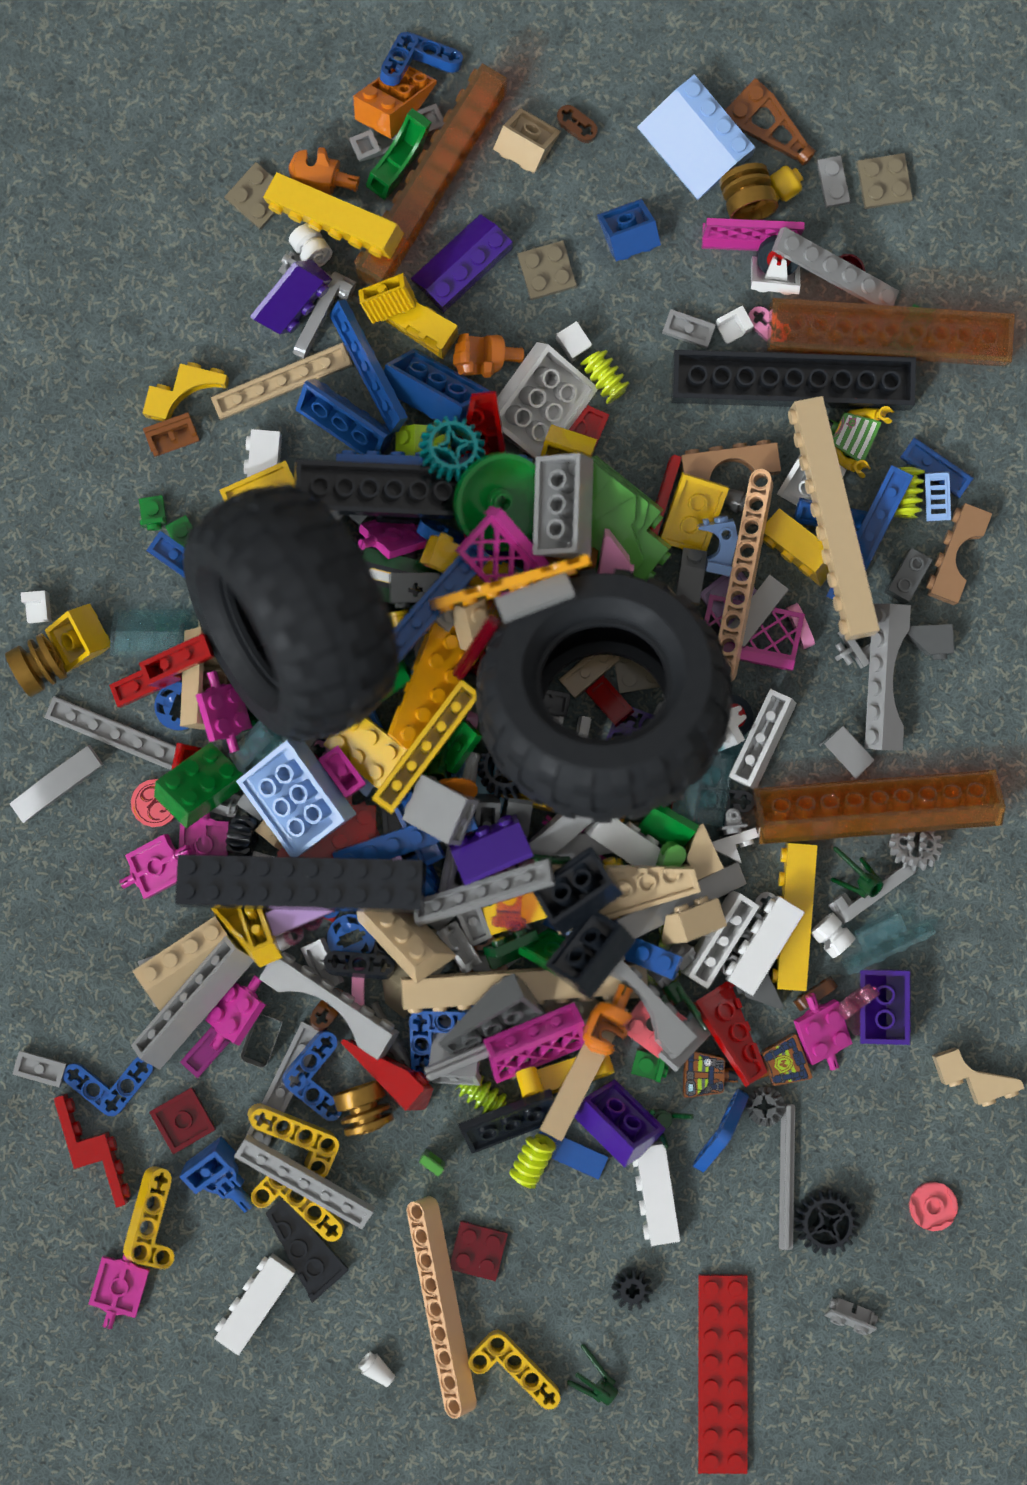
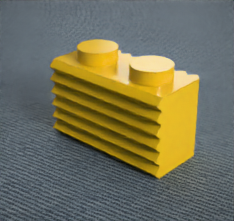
[358,273,416,324]

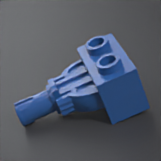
[180,1136,254,1213]

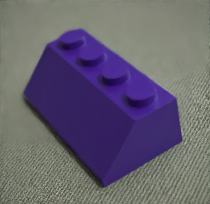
[411,214,513,313]

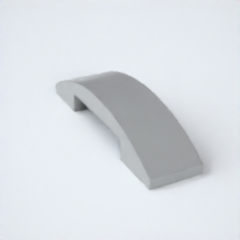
[349,104,446,161]

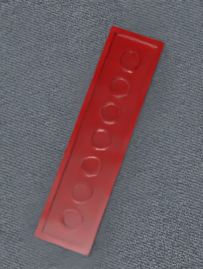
[698,1274,748,1474]

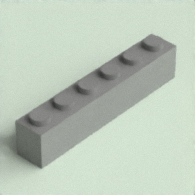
[131,935,254,1069]

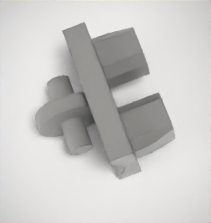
[834,631,871,669]

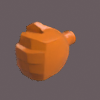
[288,147,360,195]
[453,333,524,378]
[582,984,633,1056]

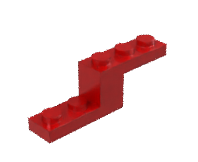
[109,633,215,708]
[53,1093,131,1208]

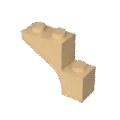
[932,1047,1025,1107]

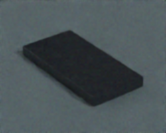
[458,1089,555,1153]

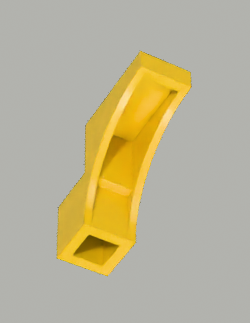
[142,362,229,421]

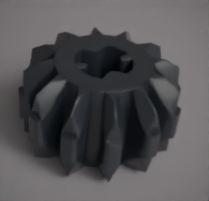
[225,815,259,856]
[611,1267,653,1311]

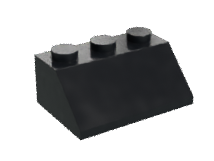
[533,846,624,935]
[545,912,636,999]

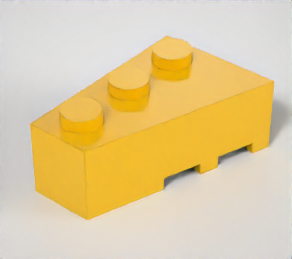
[385,298,459,359]
[763,508,829,587]
[211,908,282,967]

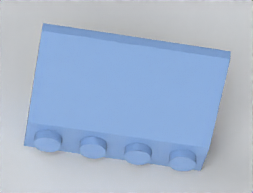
[637,74,755,200]
[236,739,356,857]

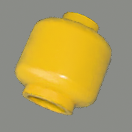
[770,166,803,202]

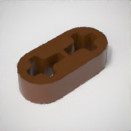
[557,105,597,143]
[793,976,838,1012]
[310,988,344,1031]

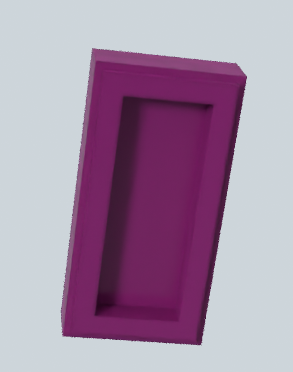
[180,1026,231,1078]

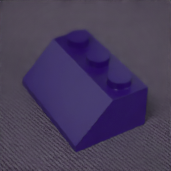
[250,259,333,334]
[449,814,533,886]
[860,969,911,1045]
[574,1079,665,1168]

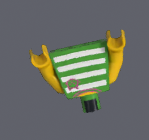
[828,406,894,478]

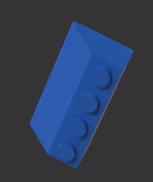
[384,349,490,423]
[295,379,395,455]

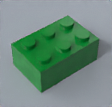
[154,742,243,829]

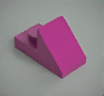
[318,746,366,799]

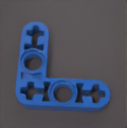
[380,32,463,86]
[409,1008,470,1075]
[282,1030,342,1121]
[63,1057,154,1116]
[692,1089,749,1173]

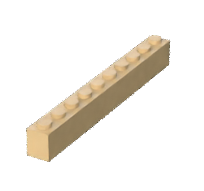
[788,396,880,641]
[401,962,648,1013]

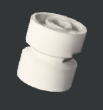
[289,223,332,267]
[811,912,856,958]

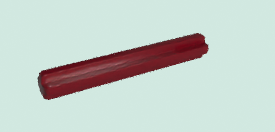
[452,615,500,680]

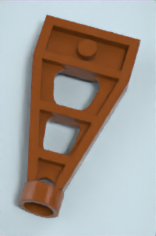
[725,78,816,166]

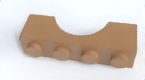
[680,440,781,480]
[926,503,992,605]

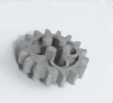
[888,820,943,871]

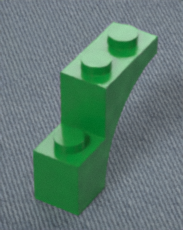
[366,108,432,200]

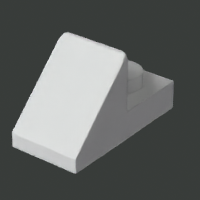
[712,828,758,863]

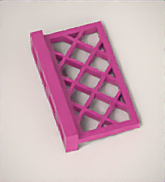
[702,218,804,251]
[455,506,555,597]
[705,594,805,671]
[483,1002,584,1083]

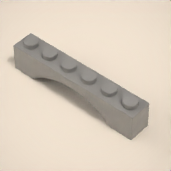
[865,603,911,751]
[259,952,400,1060]
[610,957,697,1059]

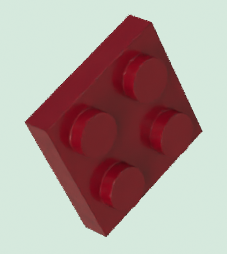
[149,1087,216,1154]
[450,1221,508,1281]

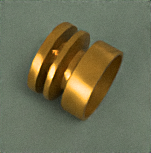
[719,163,778,220]
[5,633,67,697]
[332,1080,394,1136]

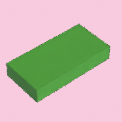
[419,1149,445,1177]

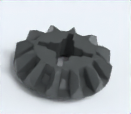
[746,1087,785,1126]

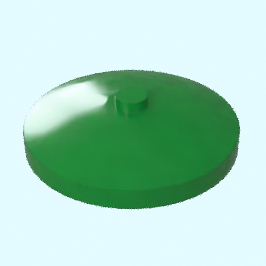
[453,452,536,552]

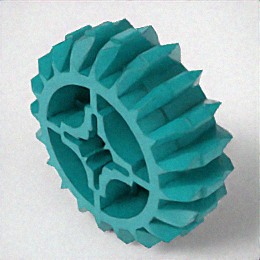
[418,416,485,482]

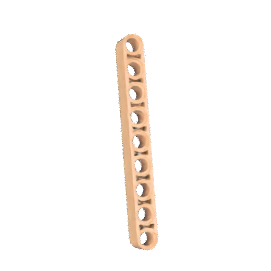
[718,469,773,681]
[407,1196,477,1419]

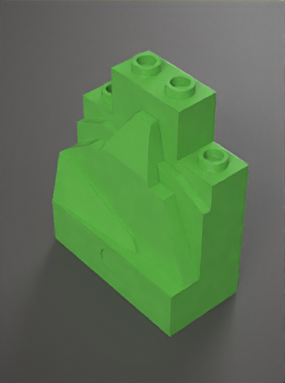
[591,456,672,580]

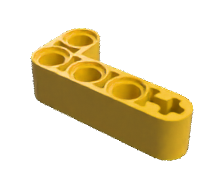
[516,1055,615,1099]
[247,1103,339,1178]
[123,1166,174,1269]
[251,1176,344,1242]
[469,1330,560,1410]

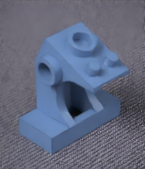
[697,516,738,576]

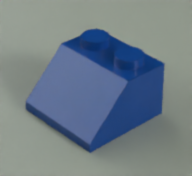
[597,199,661,261]

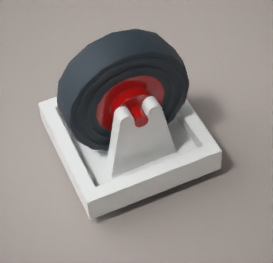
[751,235,801,295]
[718,695,753,752]

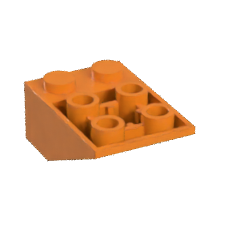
[353,66,437,139]

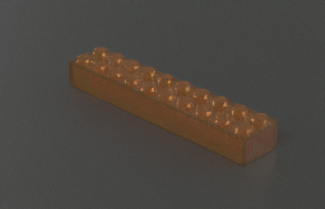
[355,63,507,286]
[767,298,1015,367]
[753,769,1006,844]

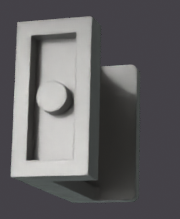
[402,774,479,846]
[429,1017,483,1086]

